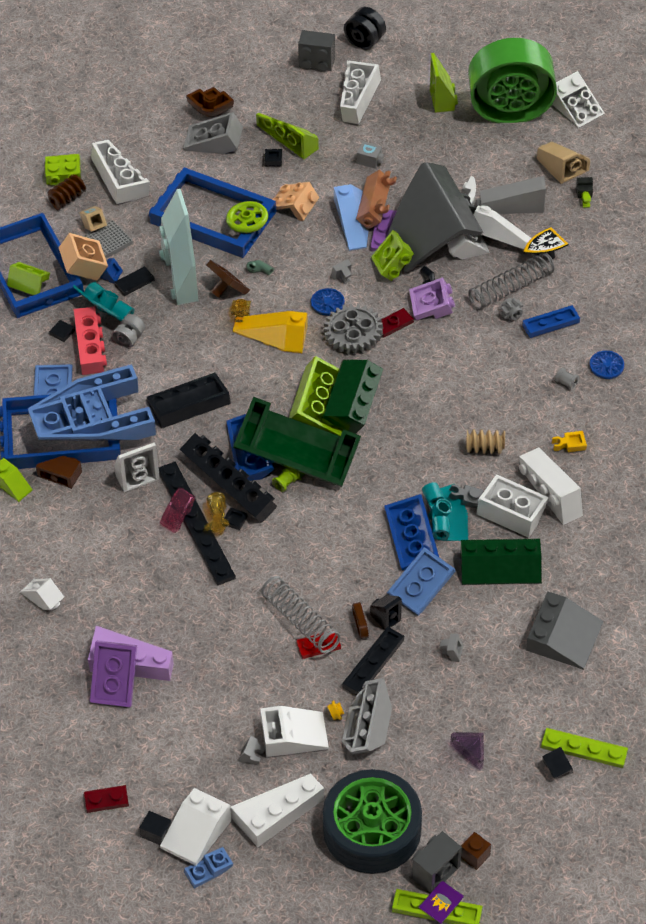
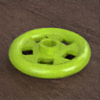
[226,201,268,233]

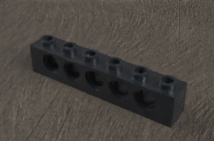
[180,433,277,523]

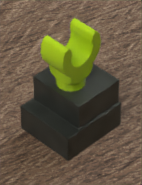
[575,177,593,208]

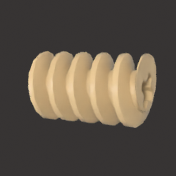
[466,429,505,454]

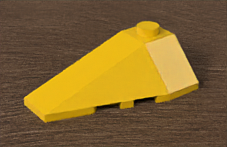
[233,311,308,354]

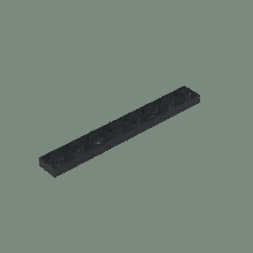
[158,461,236,586]

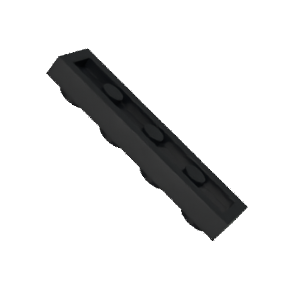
[342,626,405,695]

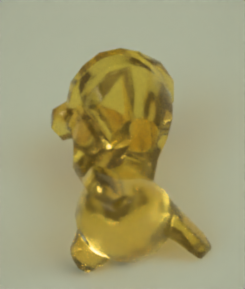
[204,492,230,535]

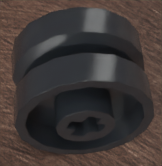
[343,7,386,50]

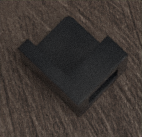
[542,747,573,779]
[139,811,171,845]

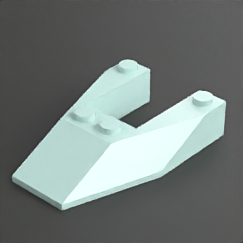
[159,189,199,305]

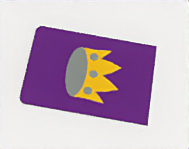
[419,881,464,924]

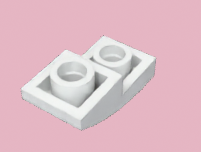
[462,176,476,205]

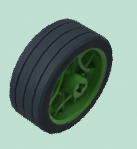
[323,769,422,874]

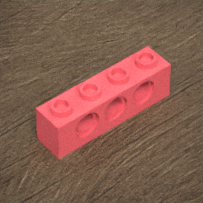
[73,306,107,375]

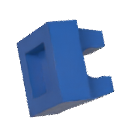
[100,258,123,283]

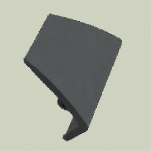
[387,162,483,272]

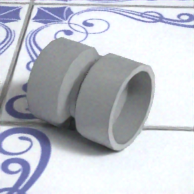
[112,314,145,349]

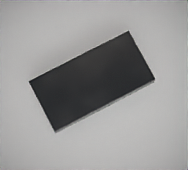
[114,266,155,296]

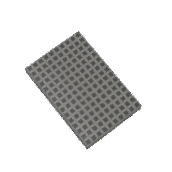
[83,220,133,258]

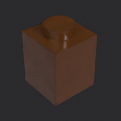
[461,832,491,870]

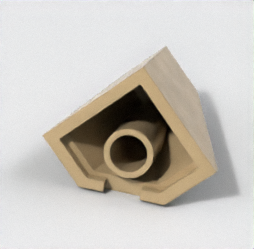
[537,142,590,184]

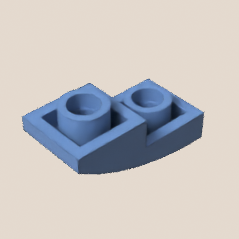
[184,847,233,889]

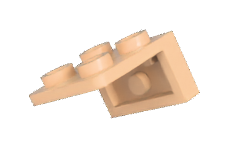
[272,182,319,221]

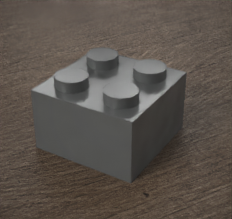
[298,30,335,71]
[412,831,462,894]

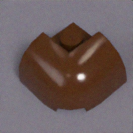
[186,87,234,117]

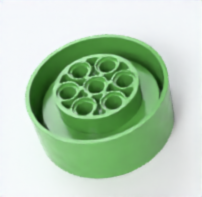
[468,38,557,123]

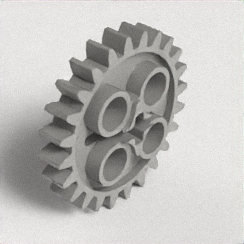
[323,304,383,354]

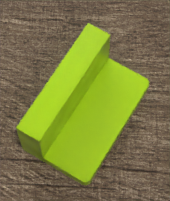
[7,262,50,295]

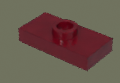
[381,308,414,338]

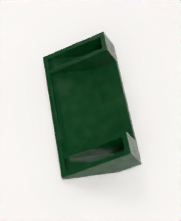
[233,397,361,487]

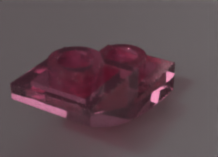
[160,487,195,533]

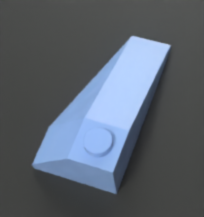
[334,184,369,251]

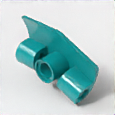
[73,282,135,321]
[422,482,468,541]

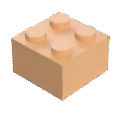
[59,233,108,281]

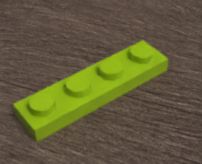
[541,728,628,768]
[392,889,483,924]

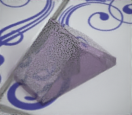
[450,732,484,770]

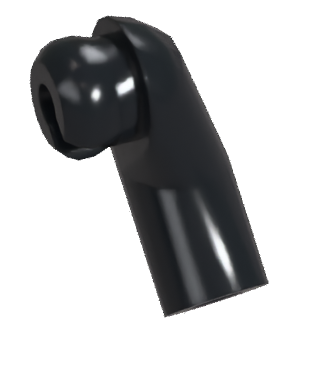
[420,266,435,284]

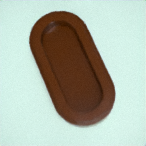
[352,602,369,639]

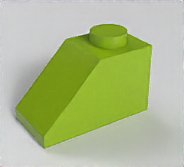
[0,458,33,502]

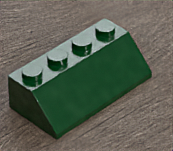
[322,360,383,434]
[460,539,542,585]

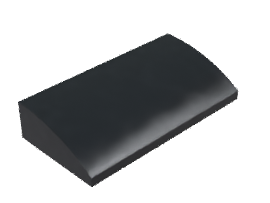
[146,373,231,428]

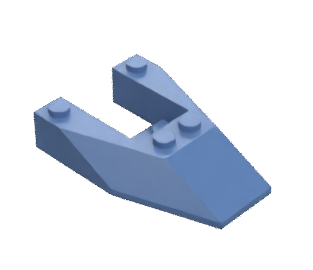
[28,364,156,441]

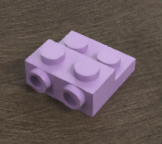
[409,277,455,321]

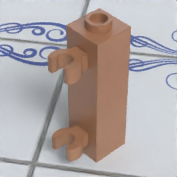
[356,169,397,230]

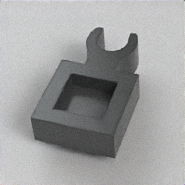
[449,484,483,508]

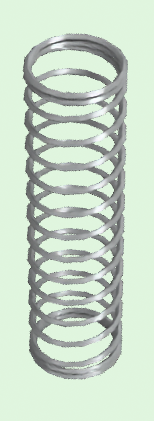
[468,253,555,310]
[261,576,341,653]

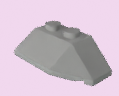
[342,678,392,754]

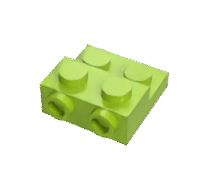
[45,154,81,185]
[371,230,414,281]

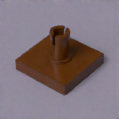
[206,260,250,298]

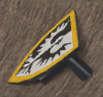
[523,227,569,259]

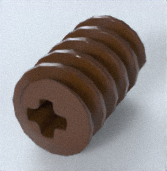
[47,174,86,210]

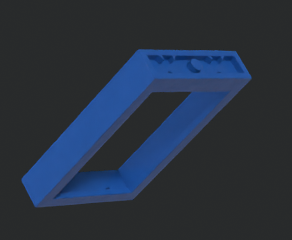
[149,167,277,258]
[0,213,84,318]
[0,394,121,469]

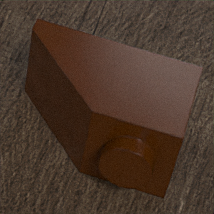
[36,456,82,489]

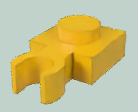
[552,431,587,452]

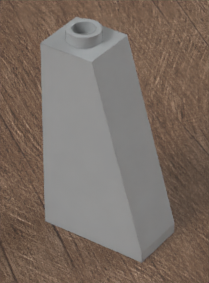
[476,176,546,214]

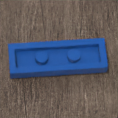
[522,305,580,338]

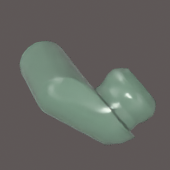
[246,260,274,275]

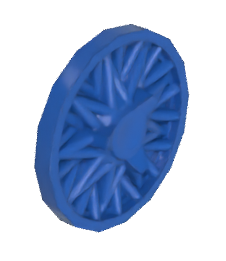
[311,288,345,316]
[590,350,624,379]

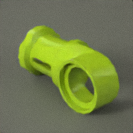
[272,467,305,492]

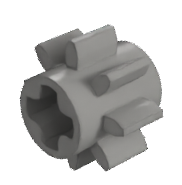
[501,298,523,320]

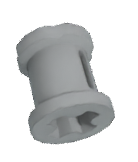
[555,367,579,390]

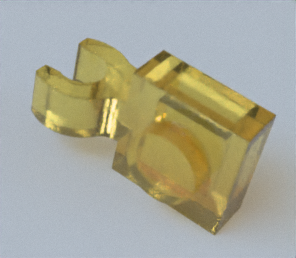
[231,299,251,322]

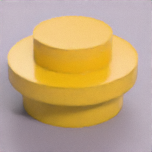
[327,700,345,720]

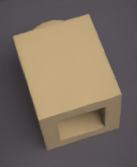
[79,206,107,232]

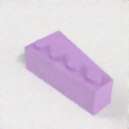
[88,626,174,681]

